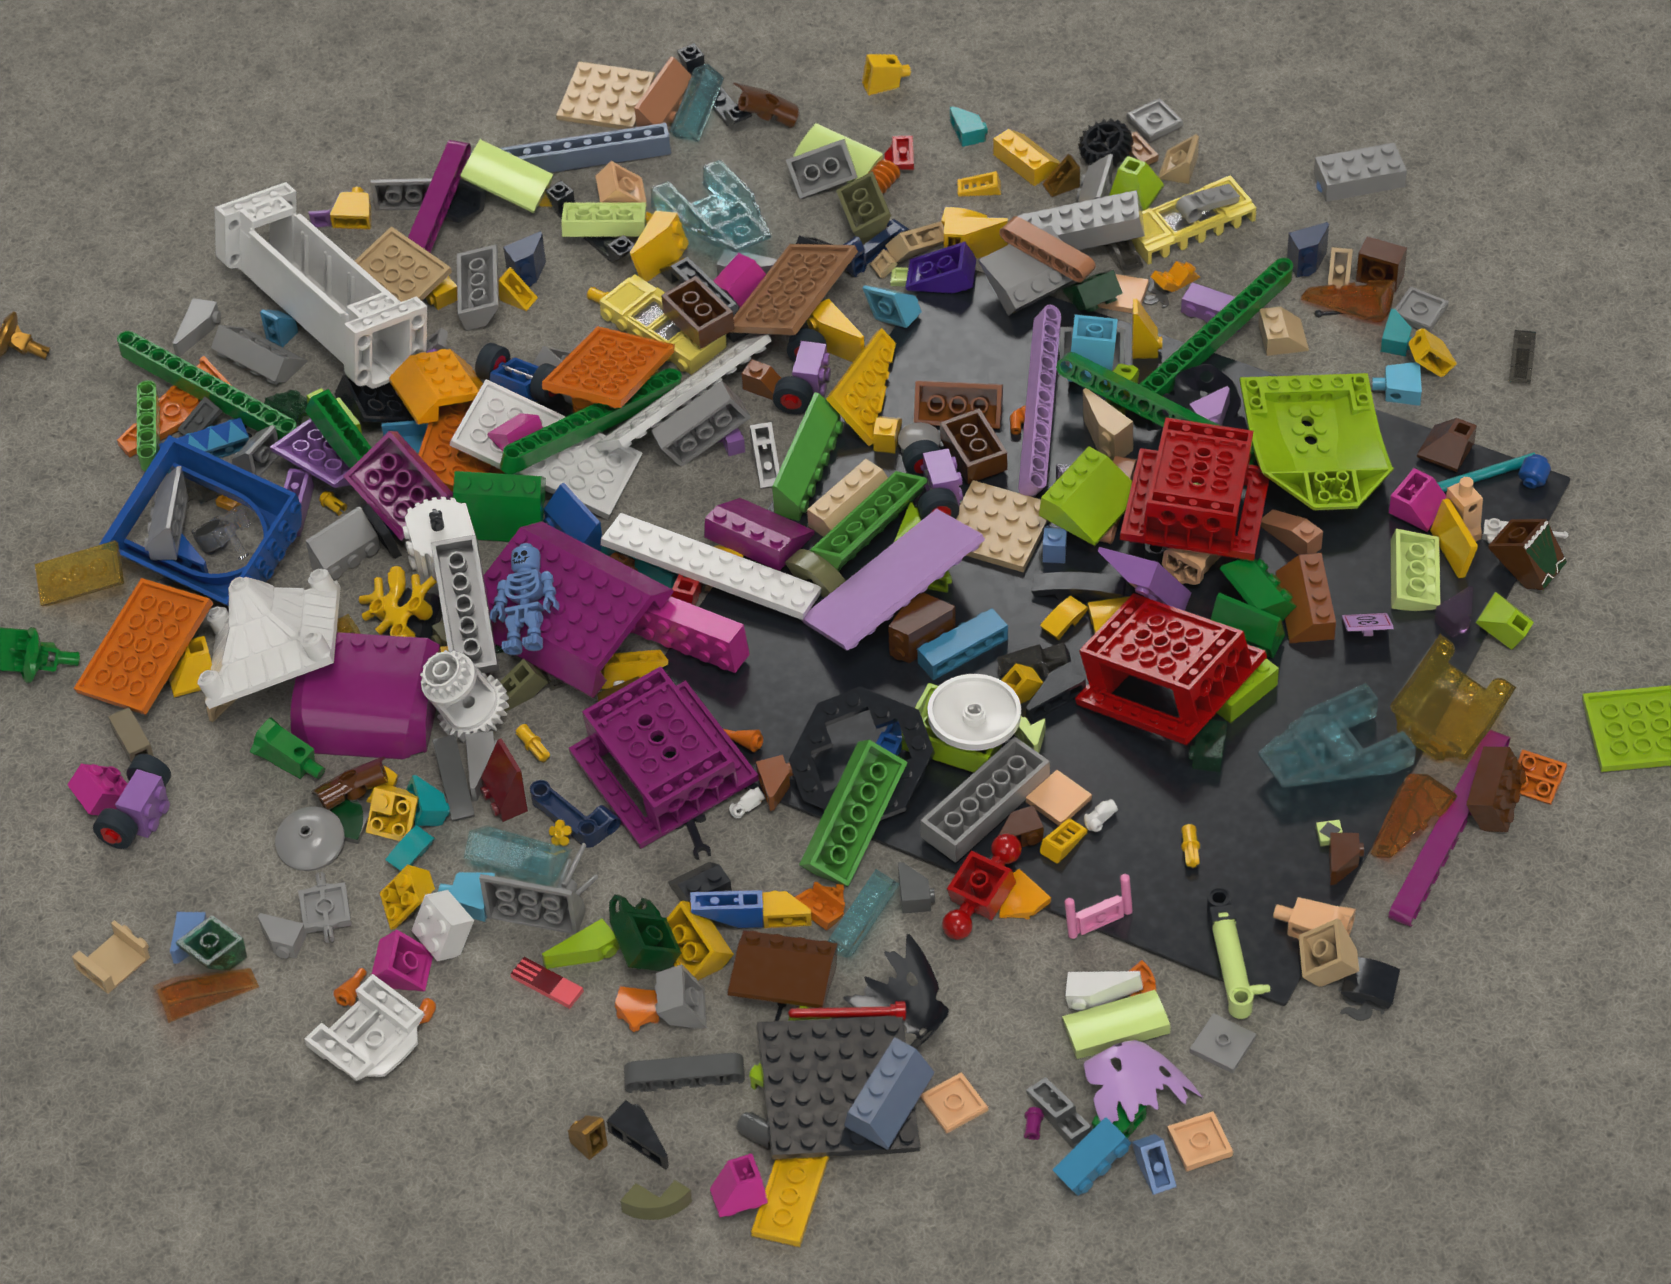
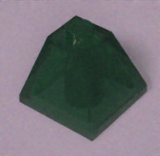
[176,915,247,971]

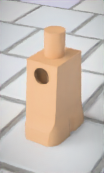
[1446,477,1483,541]
[1162,548,1221,585]
[1273,897,1356,939]

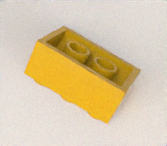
[993,129,1061,186]
[667,901,734,980]

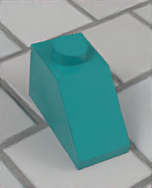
[950,106,988,147]
[1381,308,1413,357]
[406,775,450,826]

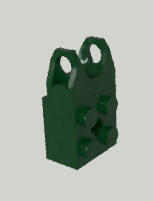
[609,894,682,971]

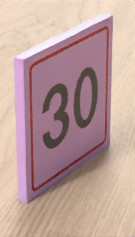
[1342,613,1393,636]

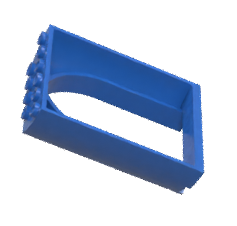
[99,435,302,607]

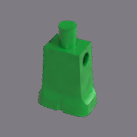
[250,717,325,779]

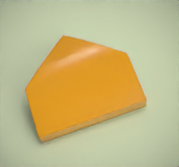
[999,869,1051,920]

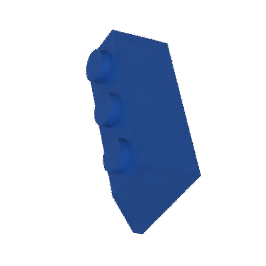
[543,483,602,551]

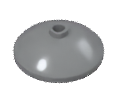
[275,806,345,871]

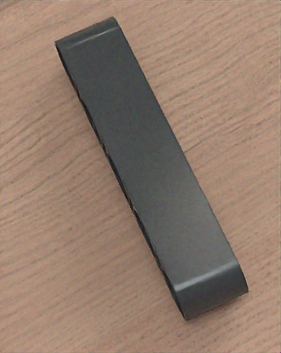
[624,1053,745,1093]

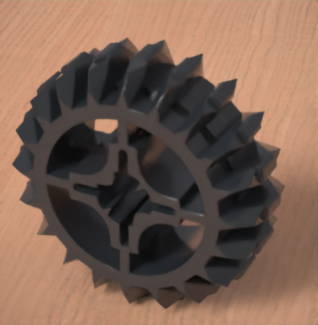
[1078,118,1133,167]

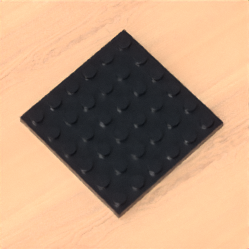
[756,1016,921,1159]

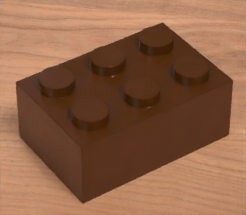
[661,276,735,349]
[940,408,1008,484]
[1466,746,1526,832]

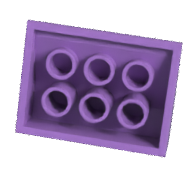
[270,418,351,488]
[1098,547,1191,611]

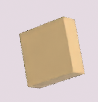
[870,249,898,279]

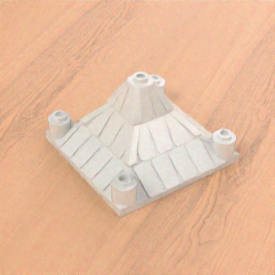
[197,569,341,709]

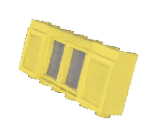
[1128,175,1256,265]
[599,274,727,375]

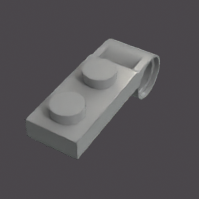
[1176,184,1240,223]

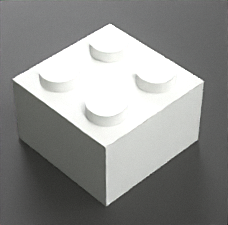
[411,890,474,961]

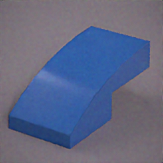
[876,722,902,756]

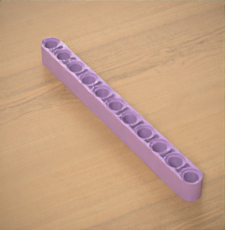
[1018,305,1061,497]

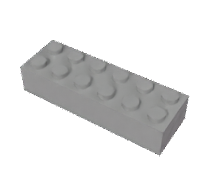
[1017,190,1145,250]
[431,535,499,673]
[920,737,1050,863]

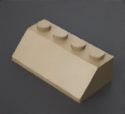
[807,459,888,537]

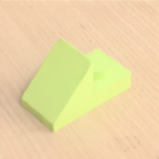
[1014,716,1045,753]

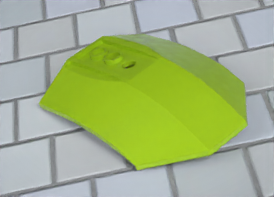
[1239,373,1394,510]

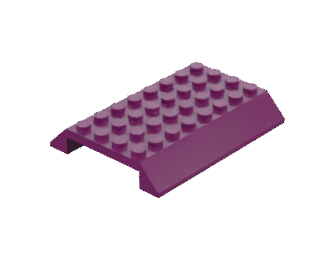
[484,522,674,698]

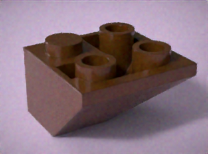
[1417,418,1477,472]

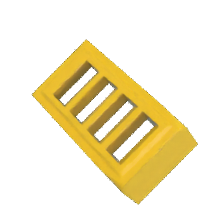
[957,171,1001,197]
[1040,818,1088,863]

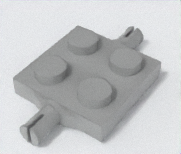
[298,872,352,943]

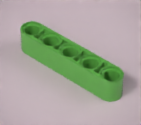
[137,380,160,472]

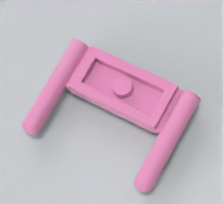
[1065,874,1133,939]

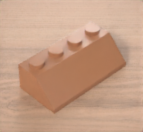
[634,57,696,132]

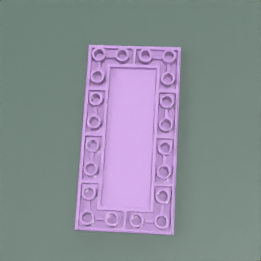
[802,509,985,650]

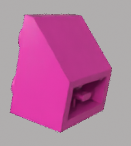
[1389,468,1446,532]
[67,764,128,816]
[710,1153,768,1217]

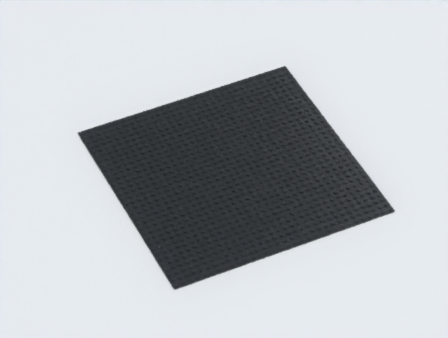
[652,270,1570,1006]

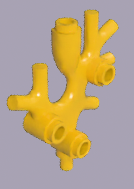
[359,566,437,637]

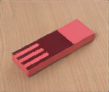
[510,957,584,1009]

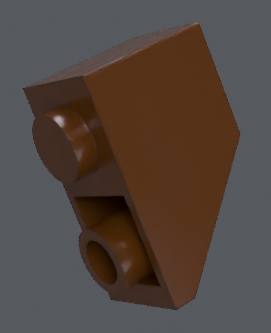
[998,805,1044,847]

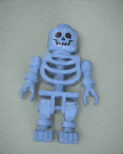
[490,543,559,655]

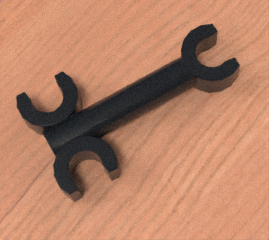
[676,814,711,860]

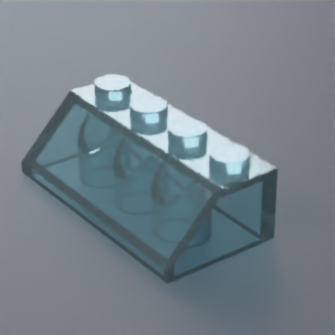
[464,825,572,884]

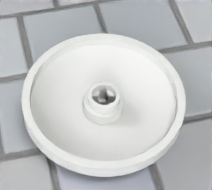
[928,674,1021,751]

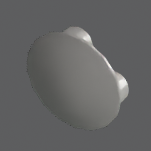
[898,422,941,453]

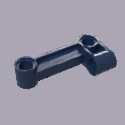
[843,219,910,277]
[530,780,621,848]

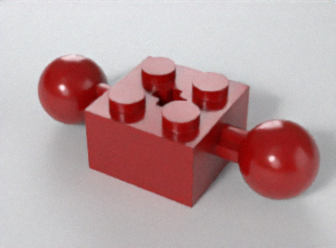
[942,833,1022,940]

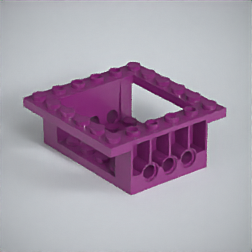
[568,666,759,849]

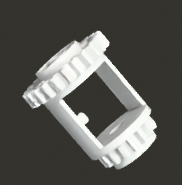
[420,650,509,743]

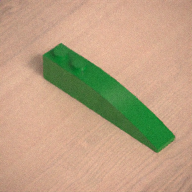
[305,389,372,469]

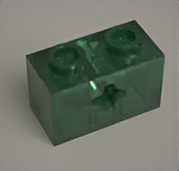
[1189,720,1227,772]

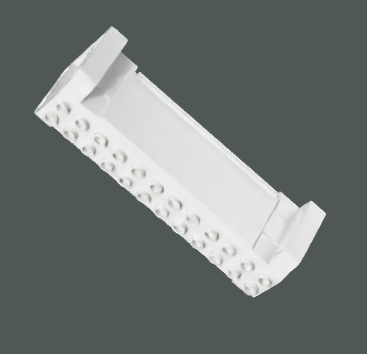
[215,182,427,389]

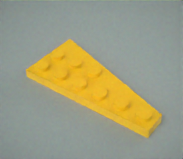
[826,328,896,446]

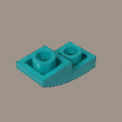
[385,825,435,871]

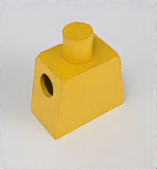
[862,54,911,96]
[330,187,371,229]
[1408,328,1457,377]

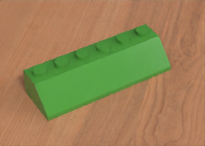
[772,392,843,521]
[810,471,928,572]
[799,740,908,887]

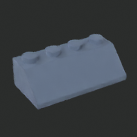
[844,1037,934,1150]

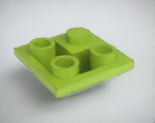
[1109,156,1164,211]
[1475,592,1534,650]

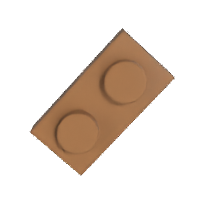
[1129,131,1158,165]

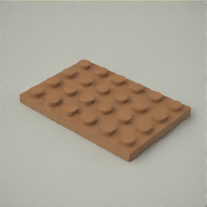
[731,244,858,335]

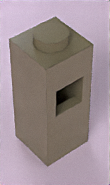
[108,707,154,762]

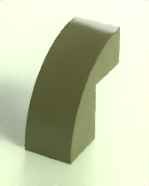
[785,549,845,597]
[620,1180,692,1220]

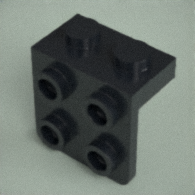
[445,178,487,223]

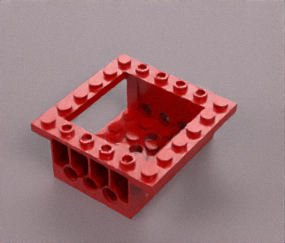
[1120,418,1269,561]
[1075,593,1267,745]

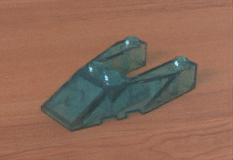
[651,160,771,253]
[1258,683,1416,788]

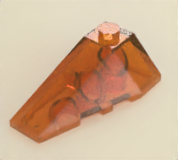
[1301,280,1395,322]
[1371,774,1458,858]
[153,968,259,1023]

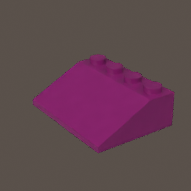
[343,431,453,541]
[704,498,815,571]

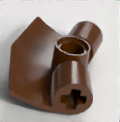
[733,82,799,128]
[311,756,388,810]

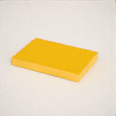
[1430,499,1478,578]

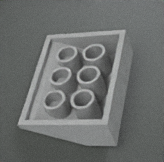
[978,225,1076,316]
[479,874,585,934]

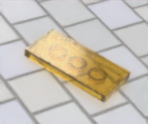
[35,541,124,607]

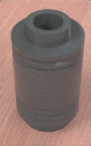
[737,1112,770,1150]

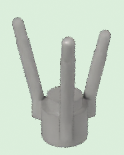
[556,843,598,896]

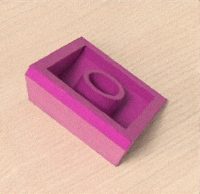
[714,253,766,308]
[487,413,543,451]

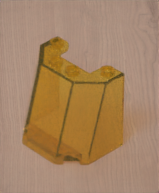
[1390,634,1516,761]

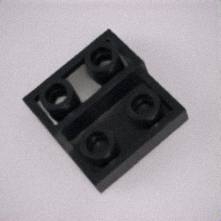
[1341,957,1400,1009]

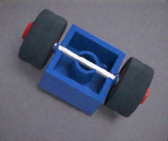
[475,343,561,404]

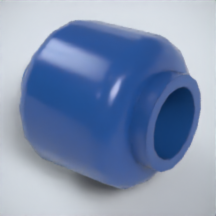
[1518,454,1551,488]

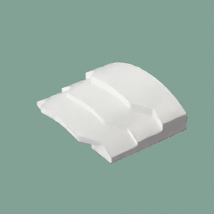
[304,974,425,1081]

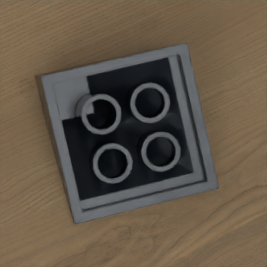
[334,375,415,423]

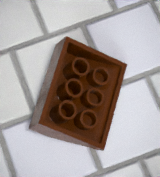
[727,930,838,1008]

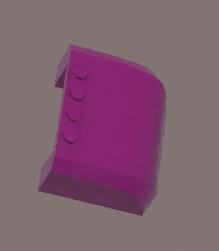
[290,632,441,760]

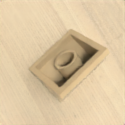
[1158,134,1199,184]

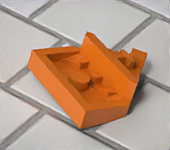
[795,882,845,931]
[615,986,659,1032]

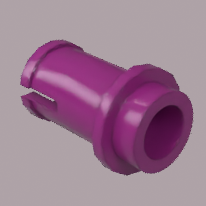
[1024,1107,1044,1140]

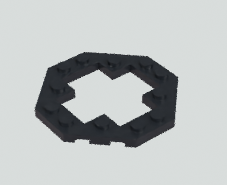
[789,686,935,820]

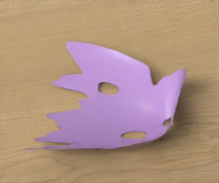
[1084,1040,1203,1123]

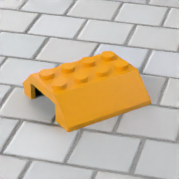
[389,349,483,424]

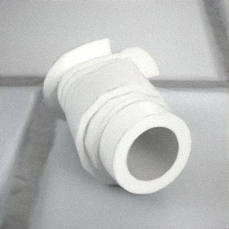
[729,787,765,818]
[1084,799,1118,832]

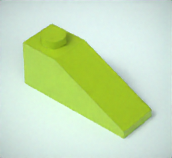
[542,918,619,969]

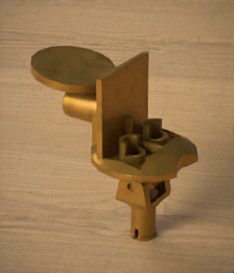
[0,311,50,360]

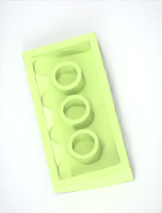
[793,123,883,183]
[460,139,553,213]
[562,202,646,237]
[1391,529,1440,611]
[1062,990,1170,1059]

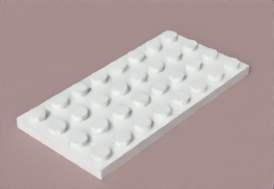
[450,379,642,520]

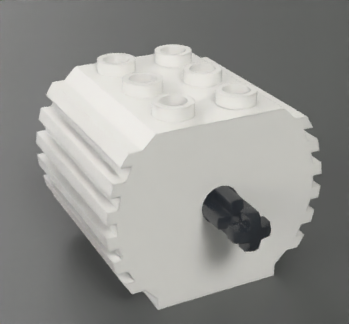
[402,497,475,596]

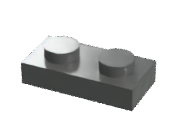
[178,397,222,435]

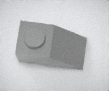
[258,913,307,958]

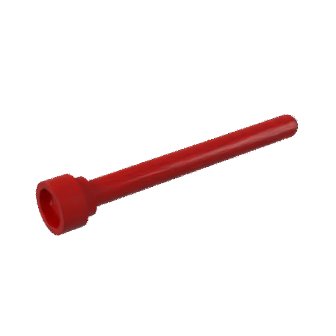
[788,1001,906,1021]

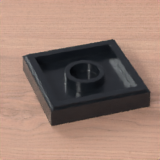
[362,504,402,559]

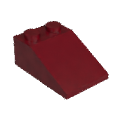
[480,738,528,822]

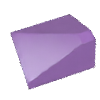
[309,210,332,227]

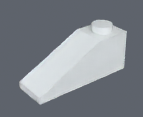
[1065,971,1143,1011]

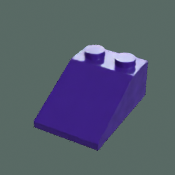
[905,242,976,293]

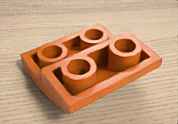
[1518,749,1567,805]

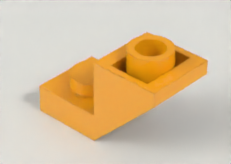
[1150,261,1200,292]

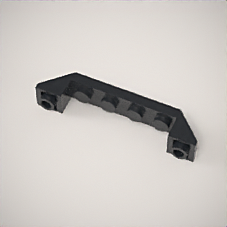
[677,43,752,126]
[545,181,635,262]
[660,257,750,343]

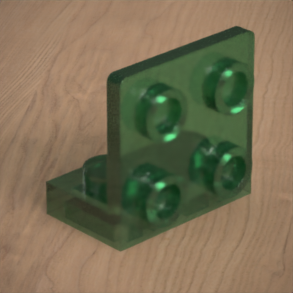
[264,390,308,427]

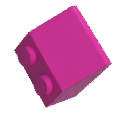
[371,930,433,992]

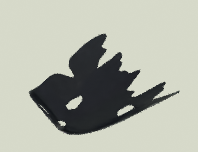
[1146,364,1248,431]
[832,934,949,1048]

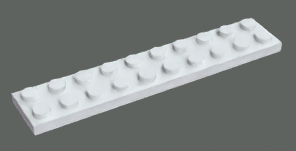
[595,334,772,452]
[601,513,821,620]

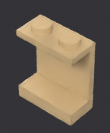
[72,920,150,994]

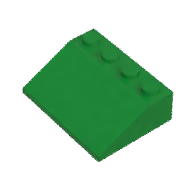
[453,471,546,542]

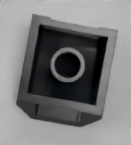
[388,587,443,640]

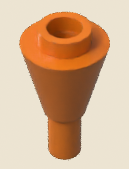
[723,729,763,752]
[333,968,367,1006]

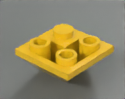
[169,636,212,697]
[366,784,419,841]
[380,864,435,930]

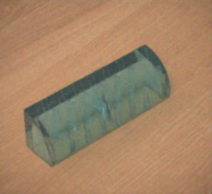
[670,64,724,142]
[828,869,900,957]

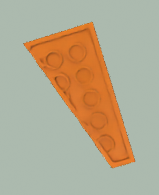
[117,356,232,458]

